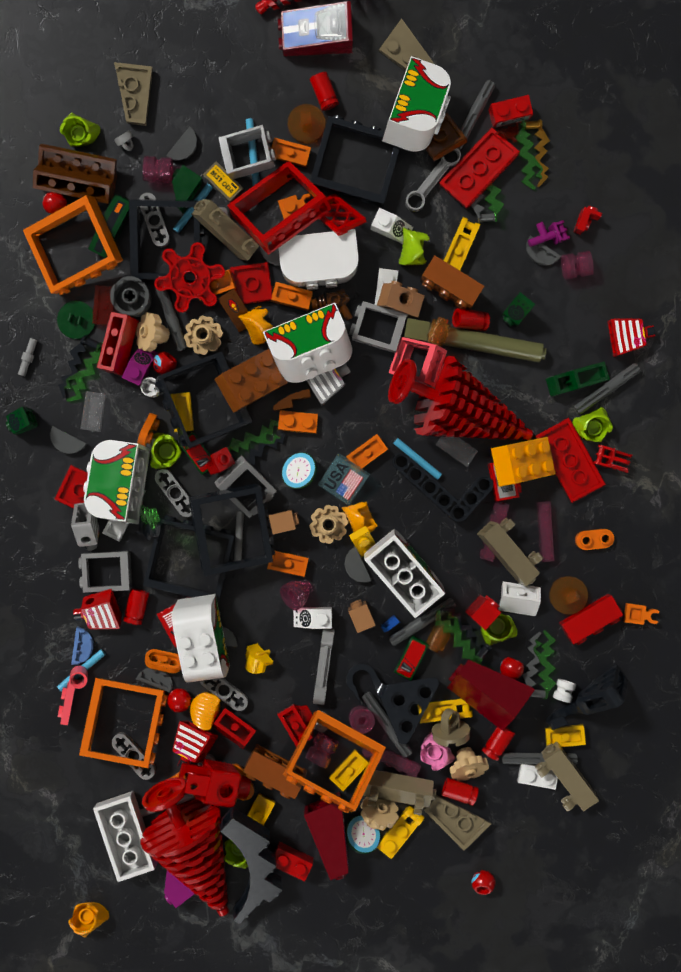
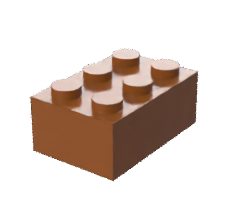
[420,255,484,310]
[214,349,288,413]
[243,744,307,799]

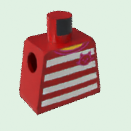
[607,319,655,357]
[73,589,122,629]
[172,720,218,768]

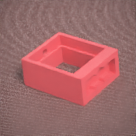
[389,337,447,387]

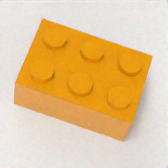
[491,437,555,487]

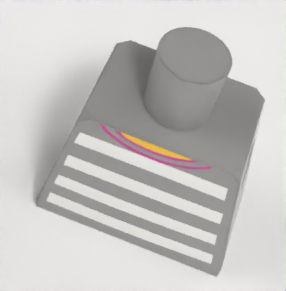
[306,363,351,405]
[71,503,99,551]

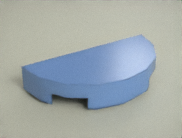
[71,626,94,665]

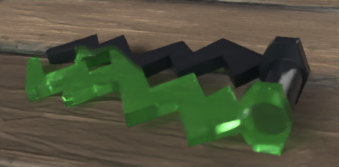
[58,335,103,402]
[228,420,286,465]
[135,505,160,540]
[436,608,492,664]

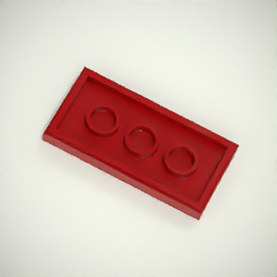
[439,127,520,209]
[535,418,606,503]

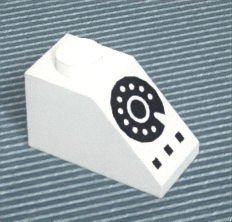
[371,208,413,244]
[293,607,332,629]

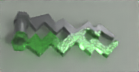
[471,184,504,223]
[522,630,556,699]

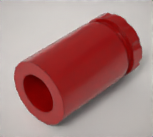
[309,72,339,111]
[452,308,490,331]
[123,588,150,625]
[482,727,515,761]
[441,777,479,806]

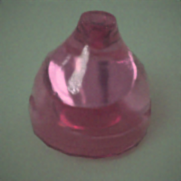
[280,581,311,611]

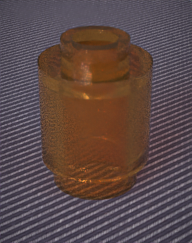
[427,317,451,347]
[426,623,452,653]

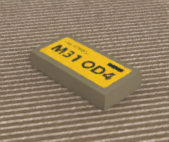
[203,161,244,203]

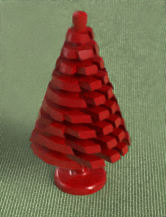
[388,356,533,440]
[140,777,229,917]

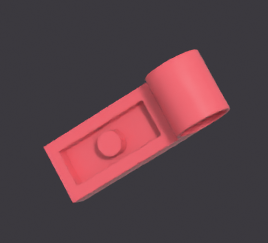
[57,666,88,725]

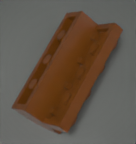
[33,144,117,204]

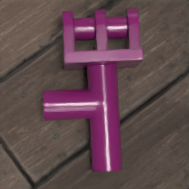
[528,220,570,247]

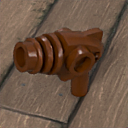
[311,289,353,321]

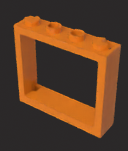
[23,195,123,296]
[79,678,168,768]
[283,710,386,813]

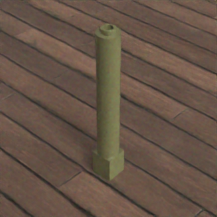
[404,318,546,363]

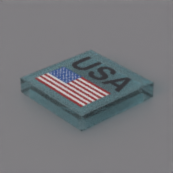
[318,453,370,506]

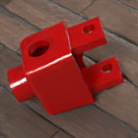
[178,759,251,808]

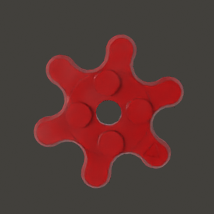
[154,242,225,313]

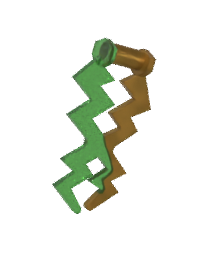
[515,119,550,190]

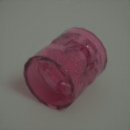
[143,156,173,183]
[561,251,594,280]
[348,705,375,734]
[305,732,339,768]

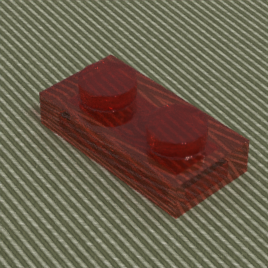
[92,285,114,326]

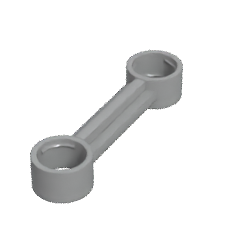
[405,148,461,212]
[313,629,335,705]

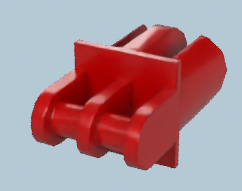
[593,445,633,473]

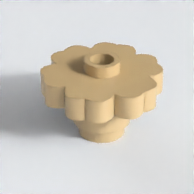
[136,312,170,352]
[184,316,223,356]
[309,505,348,544]
[450,747,489,781]
[360,796,399,831]

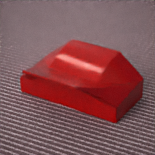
[277,704,314,747]

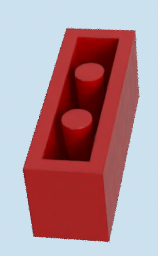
[97,312,139,376]
[559,594,623,645]
[465,595,501,630]

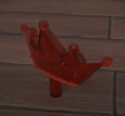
[495,123,519,143]

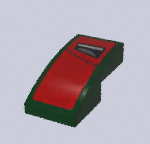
[178,431,213,475]
[394,636,429,681]

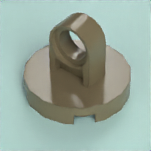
[432,708,470,747]

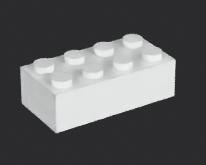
[93,791,158,882]

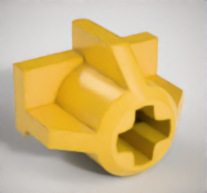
[245,643,274,674]

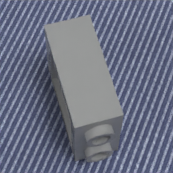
[218,125,277,180]
[349,301,407,353]
[214,455,276,518]
[78,551,132,593]

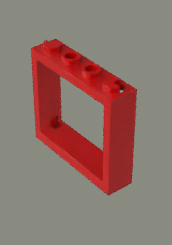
[227,161,331,255]

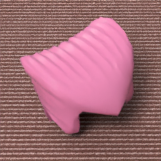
[420,732,455,771]

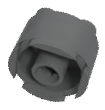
[110,276,152,318]

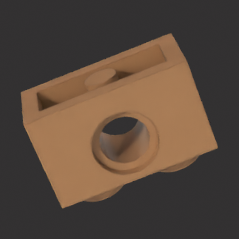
[377,281,425,318]
[269,509,300,534]
[348,599,376,633]

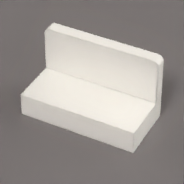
[498,582,541,616]

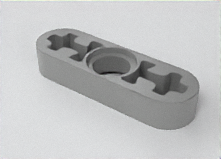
[139,193,170,248]
[155,469,192,517]
[200,678,248,711]
[112,732,156,780]

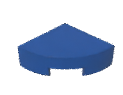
[380,615,400,632]

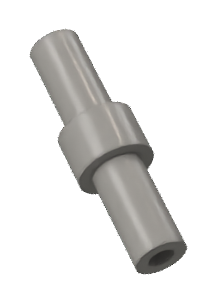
[18,338,37,377]

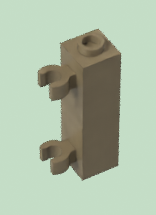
[192,199,259,261]
[477,518,543,586]
[535,742,599,812]
[363,770,436,815]

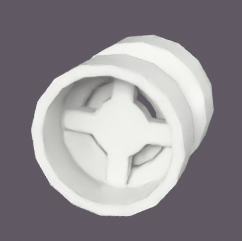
[141,377,161,398]
[553,679,577,703]

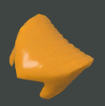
[238,306,273,345]
[341,502,377,532]
[190,692,221,730]
[68,902,110,938]

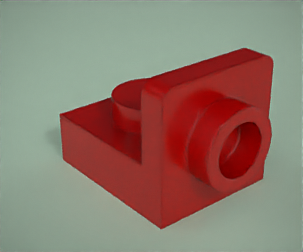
[573,206,602,234]
[207,447,235,475]

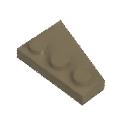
[379,18,434,71]
[114,62,153,126]
[423,795,491,851]

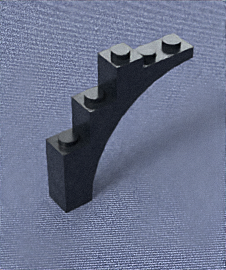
[220,807,282,924]

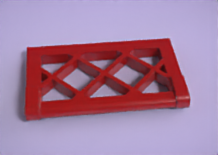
[319,194,366,236]

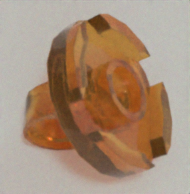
[288,104,325,144]
[549,576,588,615]

